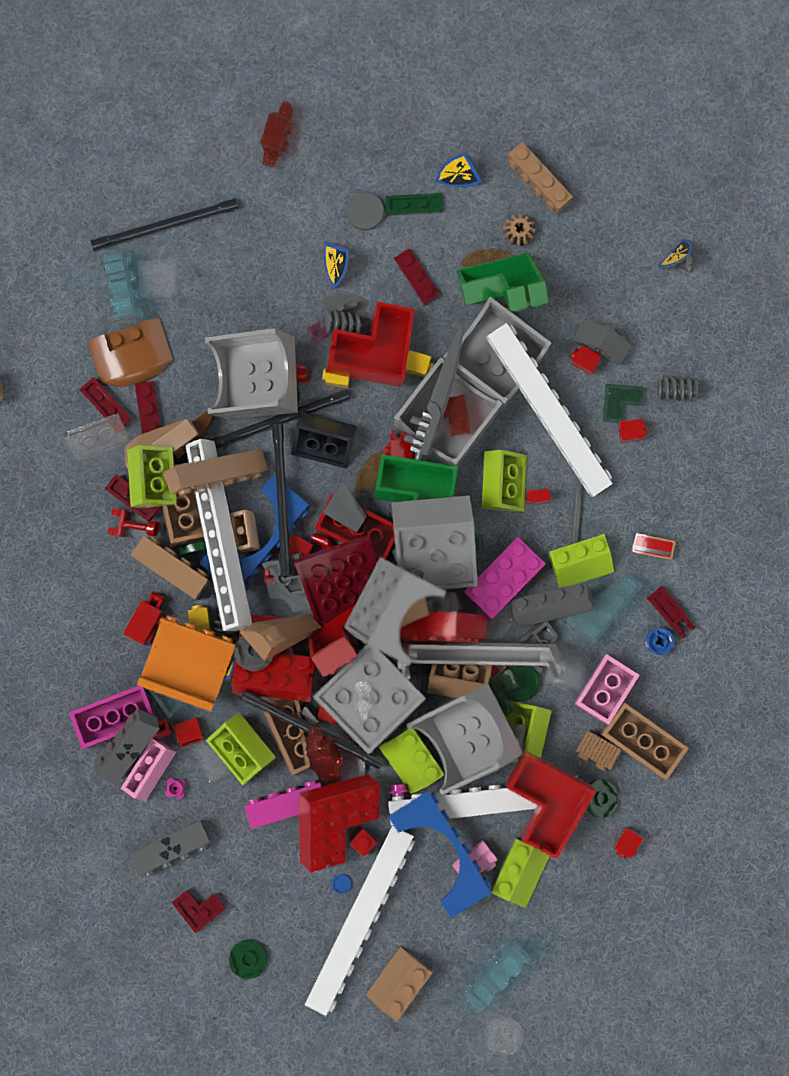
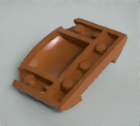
[88,318,173,387]

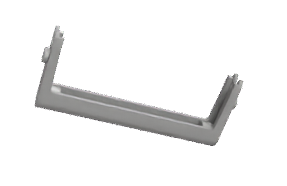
[398,641,565,682]

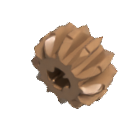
[503,213,536,246]

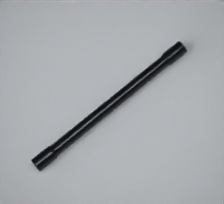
[90,198,238,251]
[210,389,350,449]
[272,424,292,577]
[240,689,384,769]

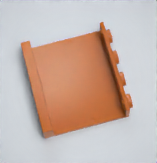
[137,616,236,712]

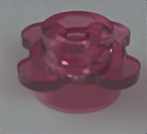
[307,321,329,343]

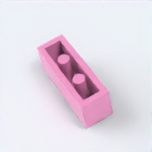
[121,739,176,802]

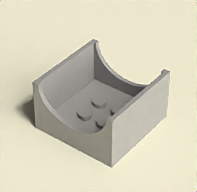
[443,297,552,411]
[205,328,298,420]
[394,357,503,467]
[392,496,477,589]
[344,557,446,664]
[314,644,426,754]
[406,683,523,795]

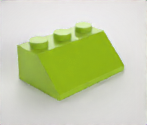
[127,445,176,507]
[482,450,527,512]
[548,534,614,588]
[505,700,552,762]
[206,712,276,785]
[378,726,444,794]
[490,838,550,908]

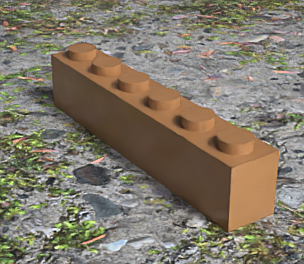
[163,449,269,496]

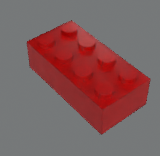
[315,494,395,561]

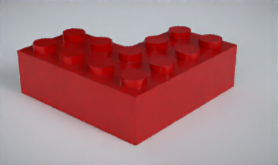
[325,301,414,387]
[308,604,363,676]
[399,612,487,643]
[232,614,315,702]
[505,749,596,860]
[299,774,380,873]

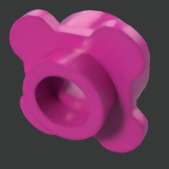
[165,778,186,799]
[389,784,408,797]

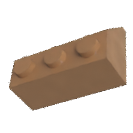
[428,664,492,698]
[366,947,432,1021]

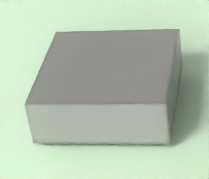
[301,707,319,725]

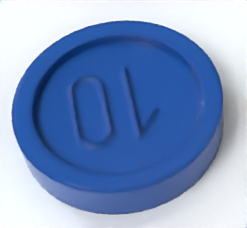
[332,874,351,894]

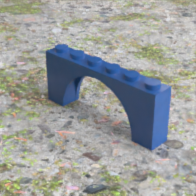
[199,475,310,588]
[388,791,492,918]

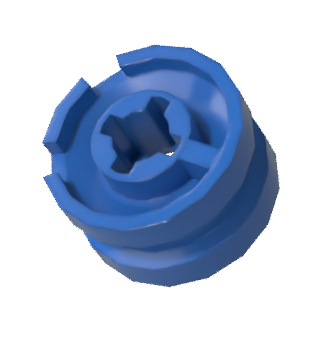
[645,628,674,655]

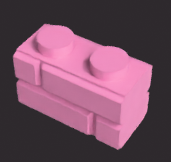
[452,840,497,874]

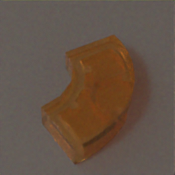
[460,248,513,268]
[355,450,383,493]

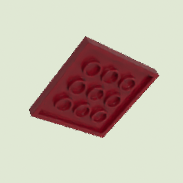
[294,535,377,626]

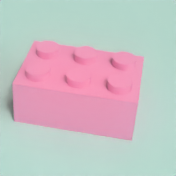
[574,654,639,725]

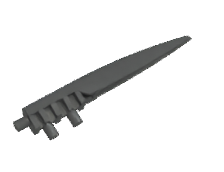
[404,323,464,461]

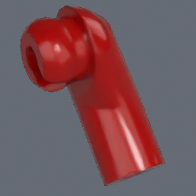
[311,533,333,550]

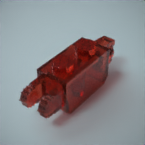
[260,101,295,168]
[305,726,343,785]

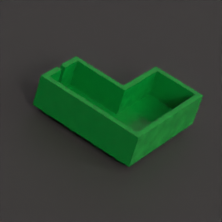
[456,252,548,312]
[375,455,458,502]

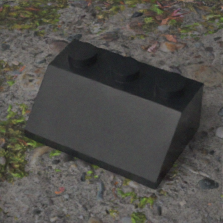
[291,412,357,469]

